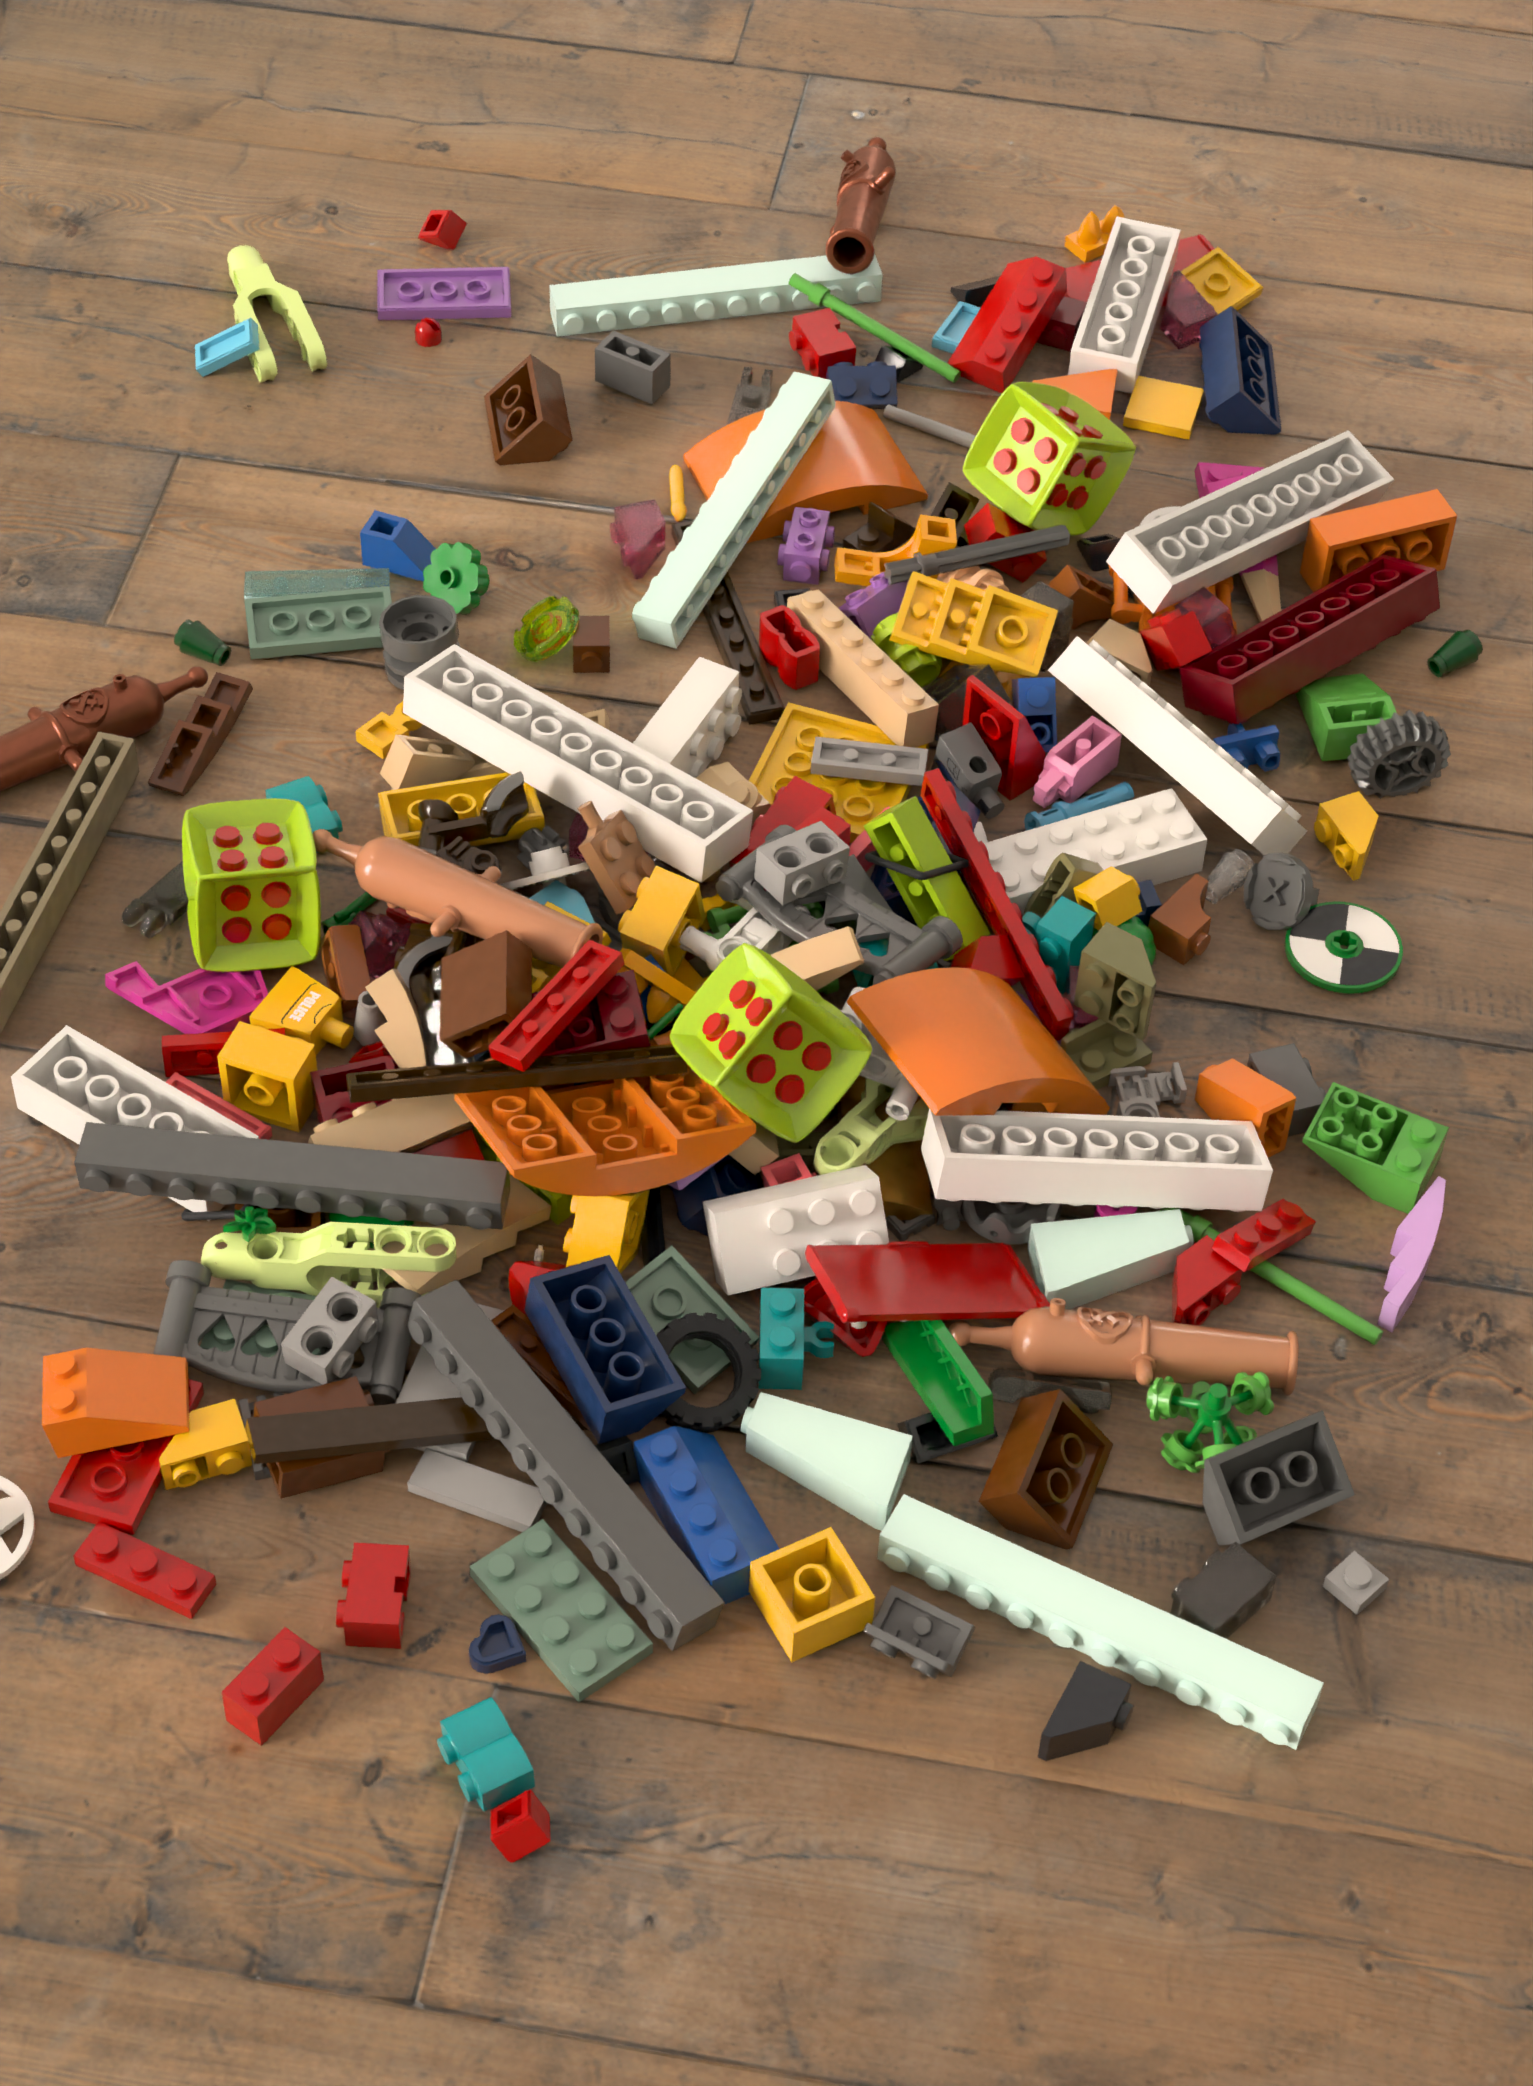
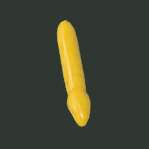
[669,464,687,522]

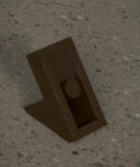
[843,502,916,553]

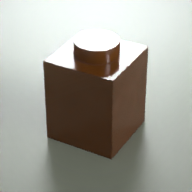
[573,616,610,673]

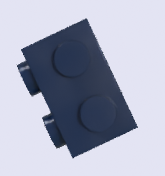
[826,362,897,409]

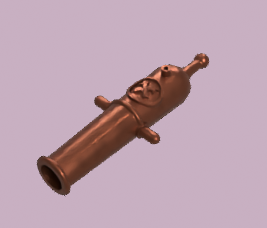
[825,137,896,274]
[0,666,208,792]

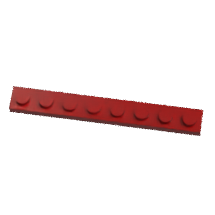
[920,768,1074,1041]

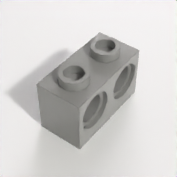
[754,821,850,905]
[281,1277,379,1385]

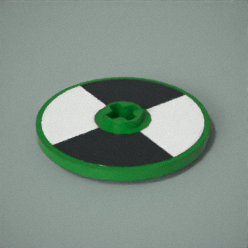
[1284,901,1403,994]

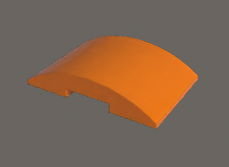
[684,401,928,543]
[847,967,1110,1116]
[455,1064,756,1197]

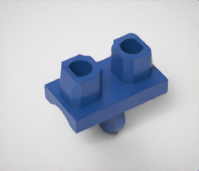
[1213,723,1281,771]

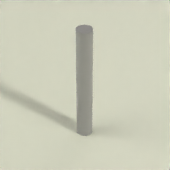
[883,404,976,448]

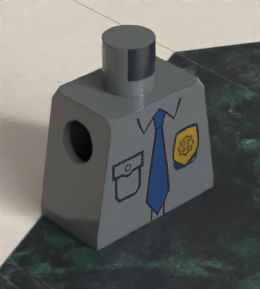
[931,723,1005,819]

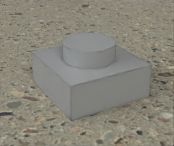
[1323,1551,1389,1615]

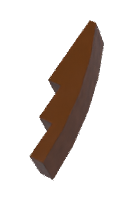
[148,672,253,796]

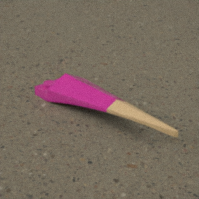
[1194,462,1281,622]

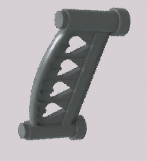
[716,825,963,985]
[153,1260,422,1405]

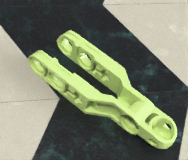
[227,245,327,382]
[814,1078,929,1175]
[201,1222,457,1308]

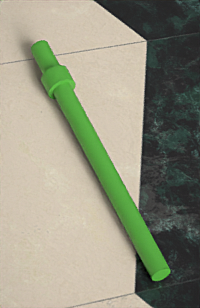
[789,273,961,383]
[1160,1207,1384,1345]

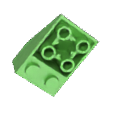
[1295,673,1397,761]
[1302,1082,1449,1214]

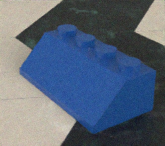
[634,1426,779,1605]

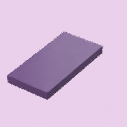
[377,267,511,320]

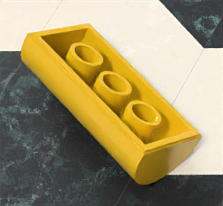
[378,772,545,847]

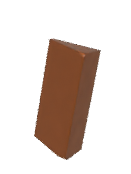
[320,925,371,1014]

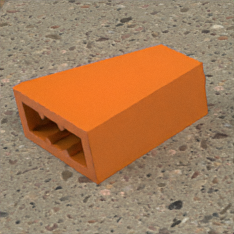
[1033,369,1117,420]
[1194,1058,1296,1158]

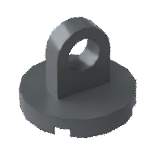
[1244,853,1320,930]

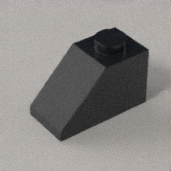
[1038,1661,1134,1761]

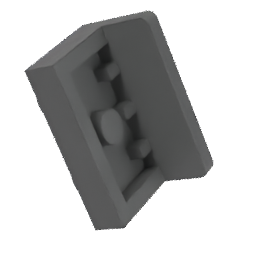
[863,1585,976,1679]

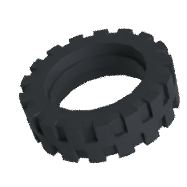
[656,1312,761,1433]

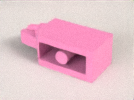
[1033,716,1122,808]

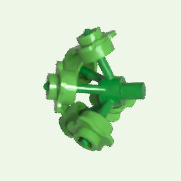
[1146,1371,1274,1473]

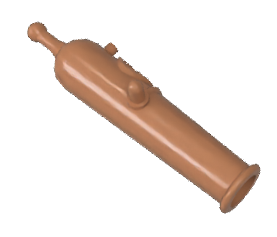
[313,829,603,969]
[948,1298,1299,1396]

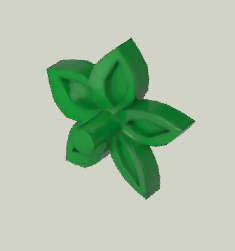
[223,1206,276,1242]

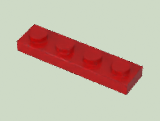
[488,940,625,1072]

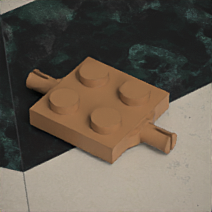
[577,801,655,915]

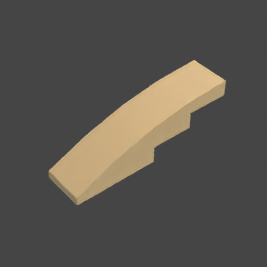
[770,926,864,991]

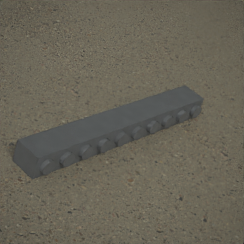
[74,1122,511,1230]
[407,1279,725,1651]

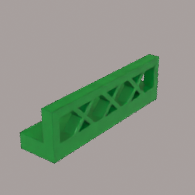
[882,1320,994,1446]

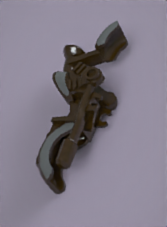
[393,771,529,1008]

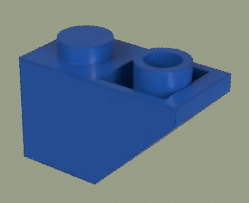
[360,510,436,581]
[1012,677,1057,752]

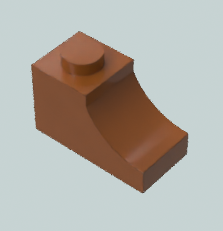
[1039,564,1114,630]
[1149,874,1211,965]

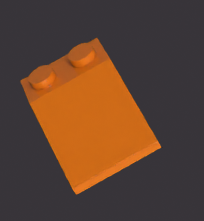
[42,1348,189,1458]

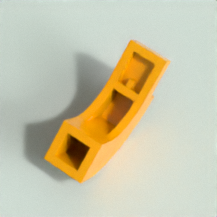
[834,514,957,587]

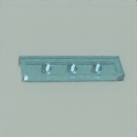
[244,568,390,599]

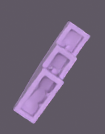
[1377,1176,1446,1333]

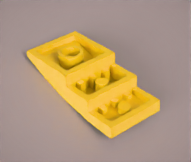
[889,571,1058,677]

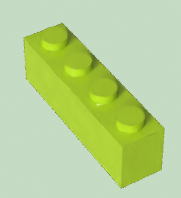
[864,796,990,961]

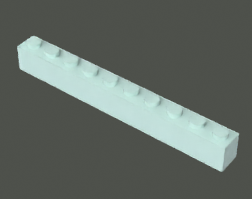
[550,253,883,337]
[632,371,836,649]
[877,1494,1324,1750]

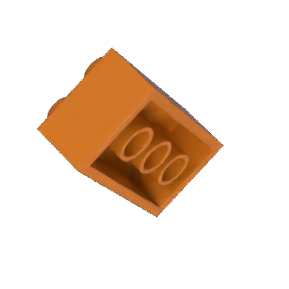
[1300,489,1457,593]

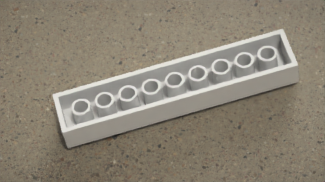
[1106,430,1394,614]
[403,644,753,883]

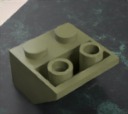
[1073,922,1156,1041]

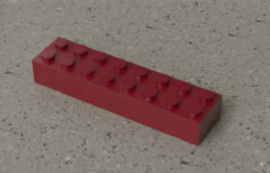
[1179,554,1440,725]

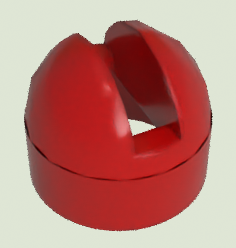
[415,317,442,347]

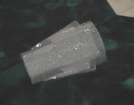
[1206,849,1254,904]

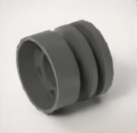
[379,595,460,690]

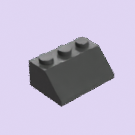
[1202,1411,1355,1545]

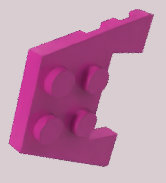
[105,961,268,1034]

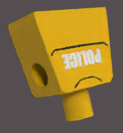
[249,966,354,1055]

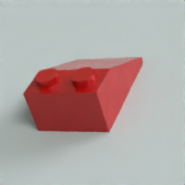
[962,675,1046,801]

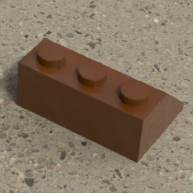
[484,354,573,465]
[978,1389,1113,1550]

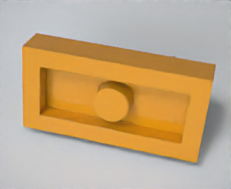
[1064,205,1125,263]
[617,948,696,1023]

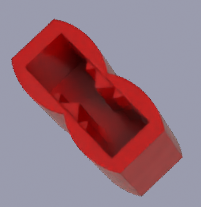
[759,605,820,690]

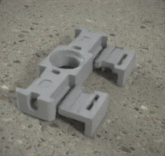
[1108,1062,1187,1117]

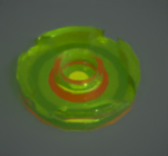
[514,596,579,662]

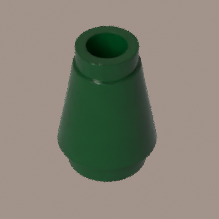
[174,619,231,667]
[1427,629,1483,677]

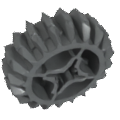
[1347,710,1451,799]

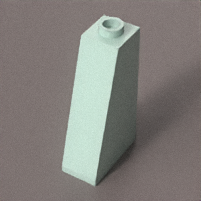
[1027,1209,1193,1309]
[741,1392,913,1531]

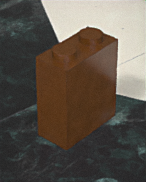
[440,930,532,1059]
[253,1376,390,1499]

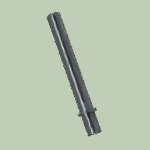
[884,525,1070,585]

